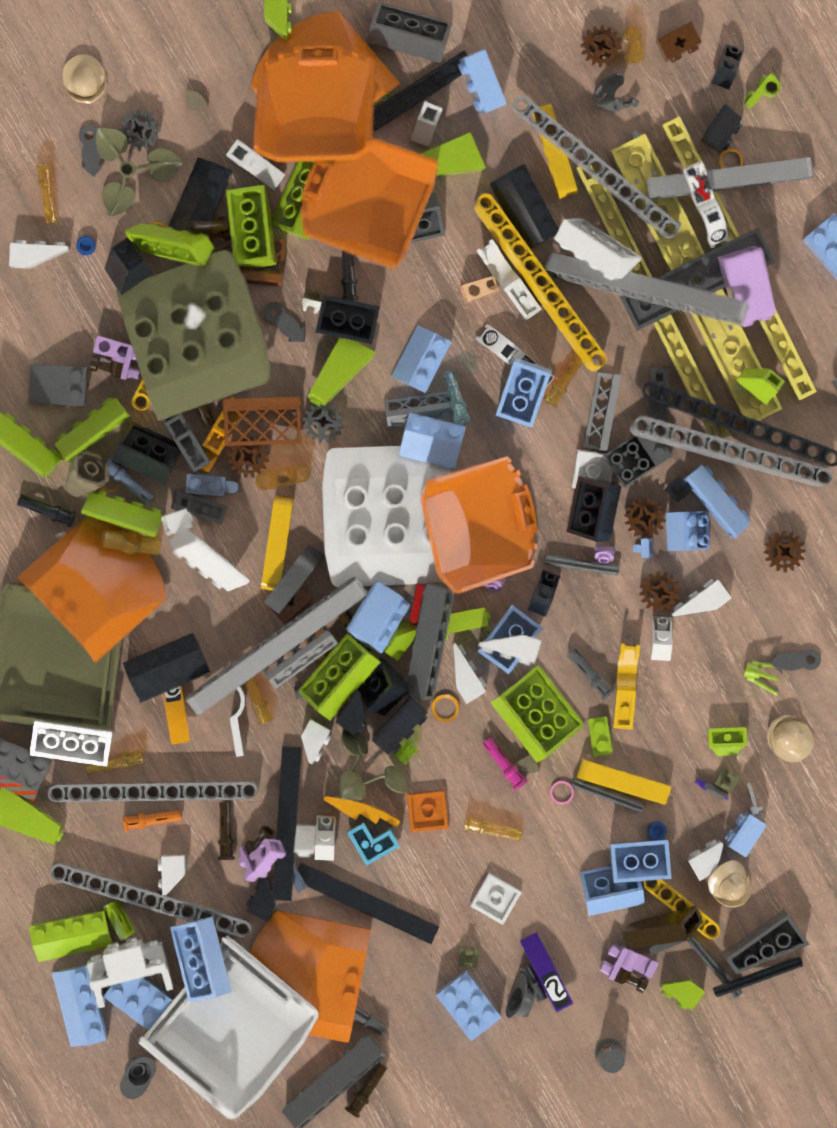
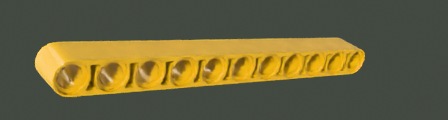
[474,194,606,371]

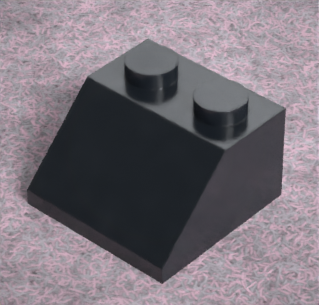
[701,104,742,153]
[104,237,153,295]
[359,658,409,716]
[335,689,366,735]

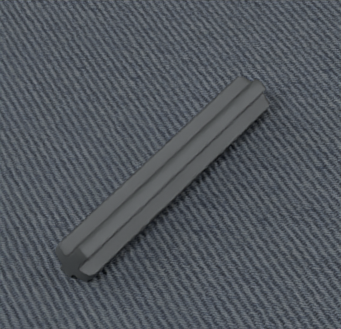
[544,554,620,576]
[572,778,645,812]
[688,935,742,998]

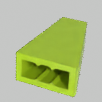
[421,132,486,177]
[308,338,376,406]
[0,787,64,845]

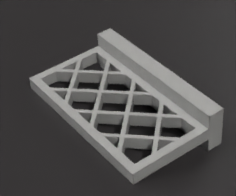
[263,625,338,688]

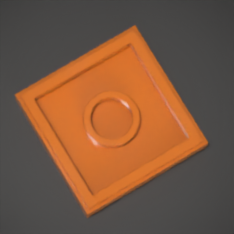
[407,790,449,832]

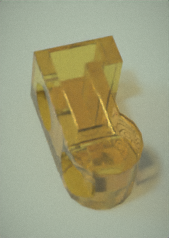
[623,26,644,65]

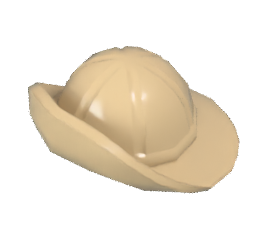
[62,55,107,103]
[767,715,814,762]
[708,860,751,907]

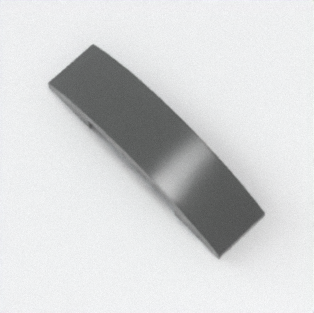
[264,544,325,614]

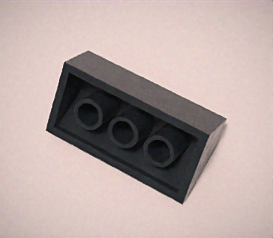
[168,157,233,235]
[490,164,559,249]
[122,633,211,703]

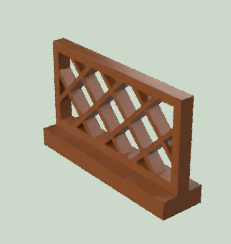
[209,233,286,287]
[222,397,302,446]

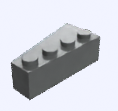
[722,909,810,974]

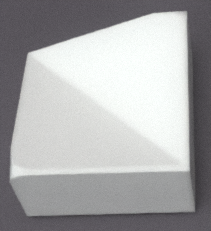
[184,304,206,329]

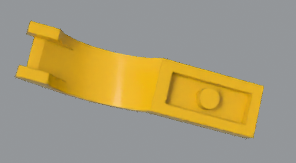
[613,643,640,729]

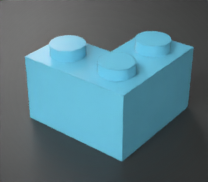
[347,821,400,866]

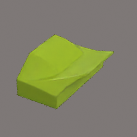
[707,727,747,756]

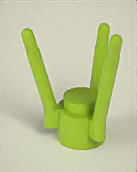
[743,660,779,695]

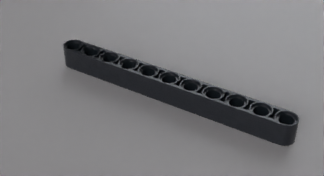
[641,381,837,467]

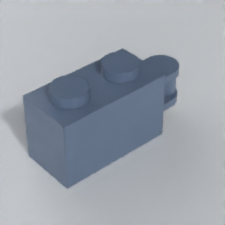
[185,474,239,496]

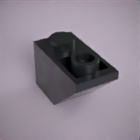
[711,44,744,90]
[528,570,561,617]
[246,876,277,922]

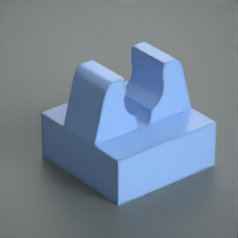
[633,538,653,558]

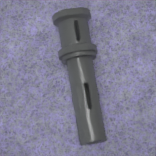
[567,648,616,700]

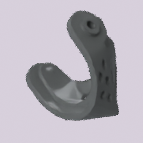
[593,73,639,112]

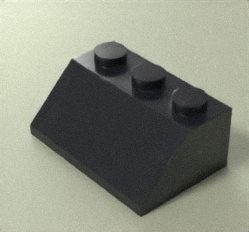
[315,295,380,345]
[112,421,181,485]
[566,476,622,542]
[371,696,428,755]

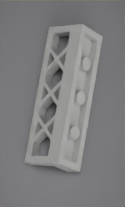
[583,372,622,452]
[384,389,464,430]

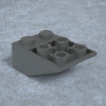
[603,429,672,488]

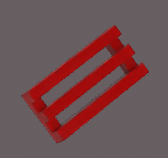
[410,584,425,623]

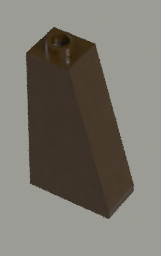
[622,906,703,949]

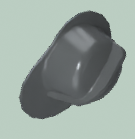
[505,973,534,1018]
[120,1056,156,1099]

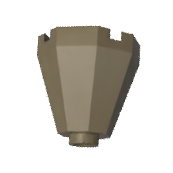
[66,451,109,497]

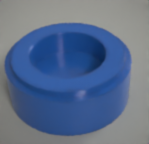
[76,236,96,256]
[647,821,667,840]

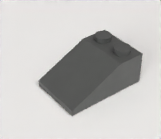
[28,365,89,407]

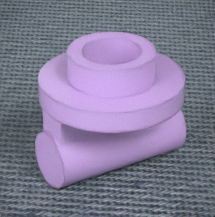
[595,545,615,564]
[484,578,506,593]

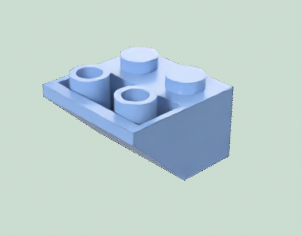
[666,511,710,551]
[725,811,767,857]

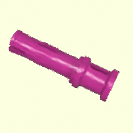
[482,737,528,791]

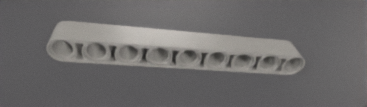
[646,158,814,200]

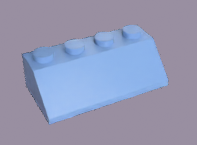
[682,464,751,538]
[170,917,232,1002]
[52,964,108,1047]

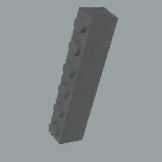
[405,582,455,701]
[282,1035,386,1128]

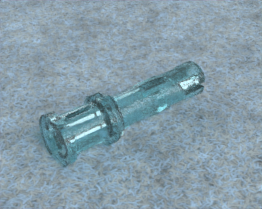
[443,371,471,426]

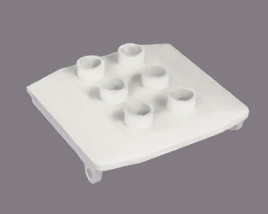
[322,446,450,587]
[139,935,319,1119]

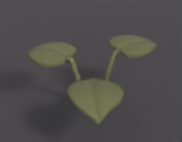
[96,127,182,216]
[340,729,410,800]

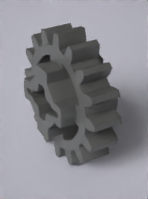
[118,109,160,152]
[303,403,344,444]

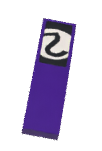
[520,932,574,1012]

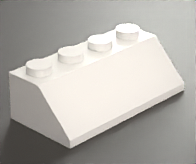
[554,218,642,280]
[169,525,250,591]
[30,720,112,766]

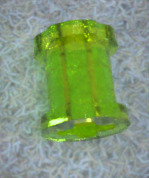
[395,740,420,765]

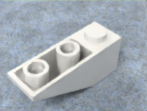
[226,139,285,191]
[9,240,70,269]
[670,579,732,616]
[479,635,541,665]
[453,643,487,704]
[294,824,316,857]

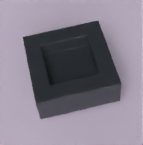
[664,476,692,503]

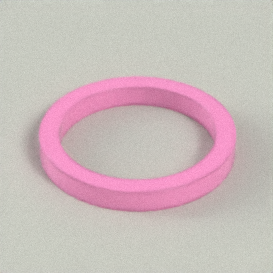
[550,781,574,805]

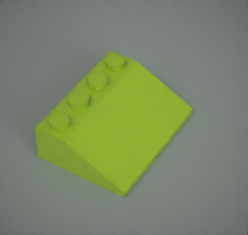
[0,413,63,478]
[490,664,585,763]

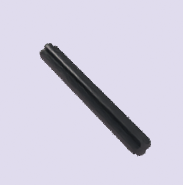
[713,957,803,997]

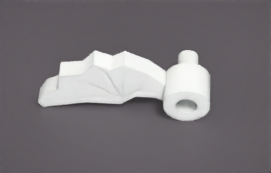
[747,783,763,815]

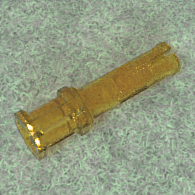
[35,164,57,223]
[542,353,583,408]
[245,676,274,726]
[85,748,145,776]
[463,815,522,842]

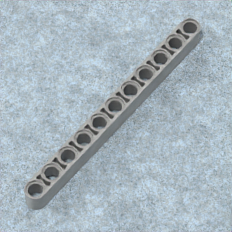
[512,96,679,239]
[544,253,749,325]
[630,416,833,487]
[185,577,367,715]
[48,780,258,802]
[50,862,252,938]

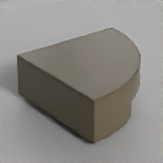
[186,90,208,110]
[514,754,540,773]

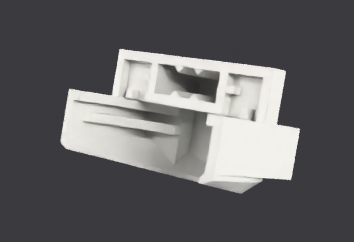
[87,937,174,1008]

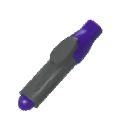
[694,778,729,800]

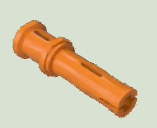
[122,809,182,832]

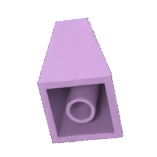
[717,246,776,327]

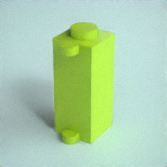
[446,607,492,640]

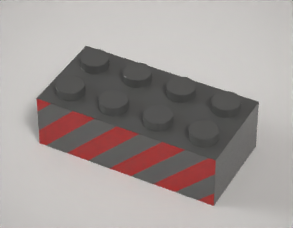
[0,738,52,801]

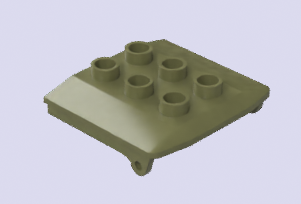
[116,250,271,421]
[0,582,122,731]

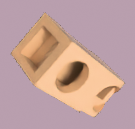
[460,276,499,304]

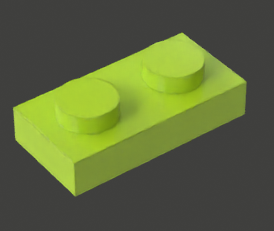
[588,716,613,757]
[103,899,136,941]

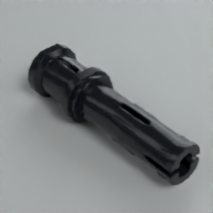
[341,250,359,301]
[17,494,76,528]

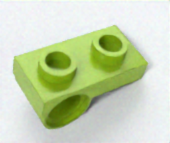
[744,73,781,110]

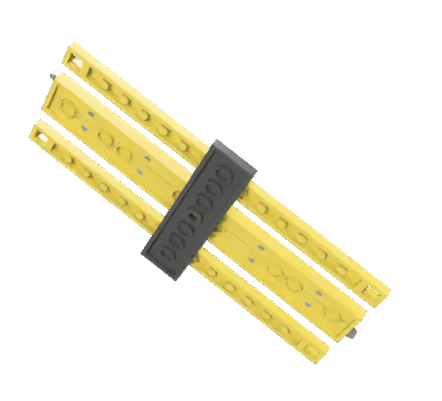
[576,116,817,438]

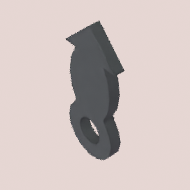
[79,125,104,177]
[265,302,304,342]
[770,649,821,674]

